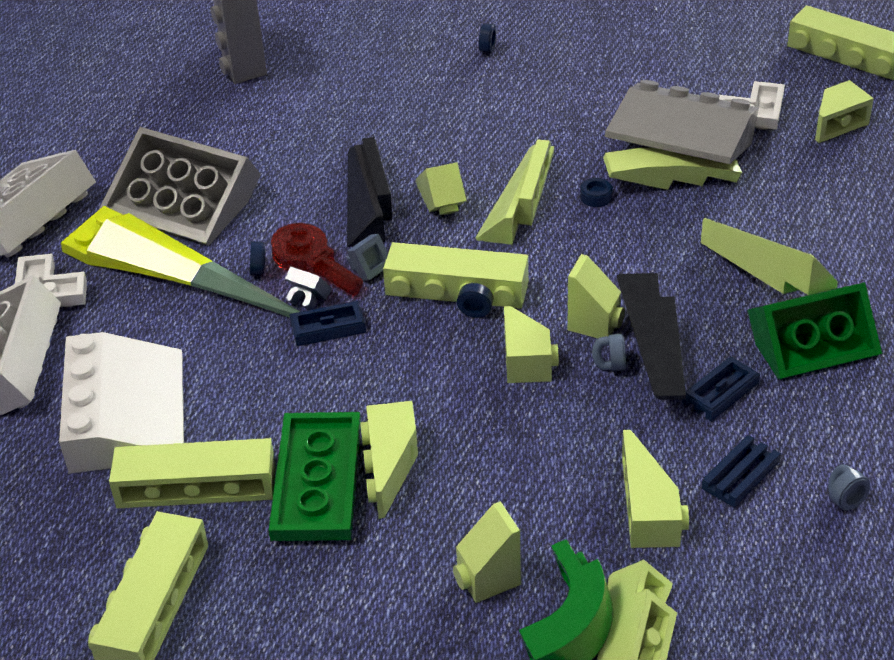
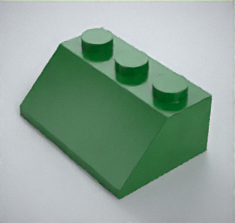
[747,282,882,379]

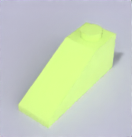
[622,430,689,548]

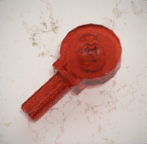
[271,223,363,295]

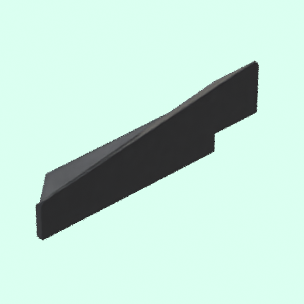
[347,137,393,247]
[617,273,686,400]

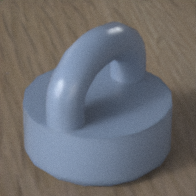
[592,334,627,371]
[828,464,870,511]

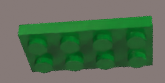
[268,412,361,541]

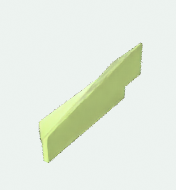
[476,139,554,245]
[701,218,838,295]
[597,560,677,660]

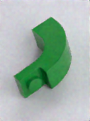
[519,539,613,660]

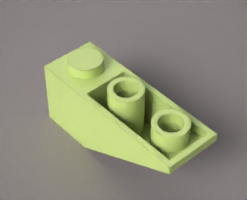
[360,401,418,519]

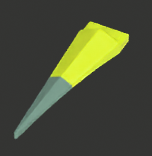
[61,206,300,318]

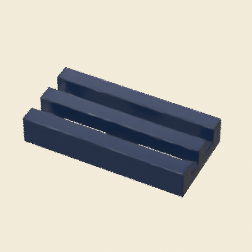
[289,301,366,346]
[682,356,760,422]
[701,435,781,508]

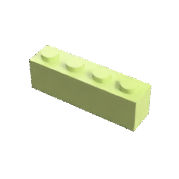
[787,5,894,80]
[383,242,529,308]
[109,438,276,508]
[88,511,208,660]

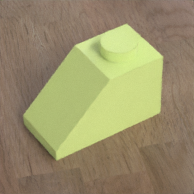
[815,80,874,143]
[416,162,467,215]
[567,254,625,339]
[504,306,559,383]
[453,501,521,603]

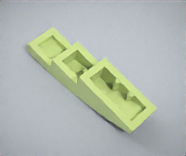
[603,147,742,190]

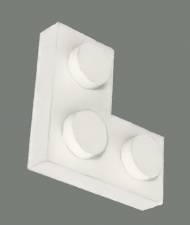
[719,81,785,130]
[15,254,87,307]

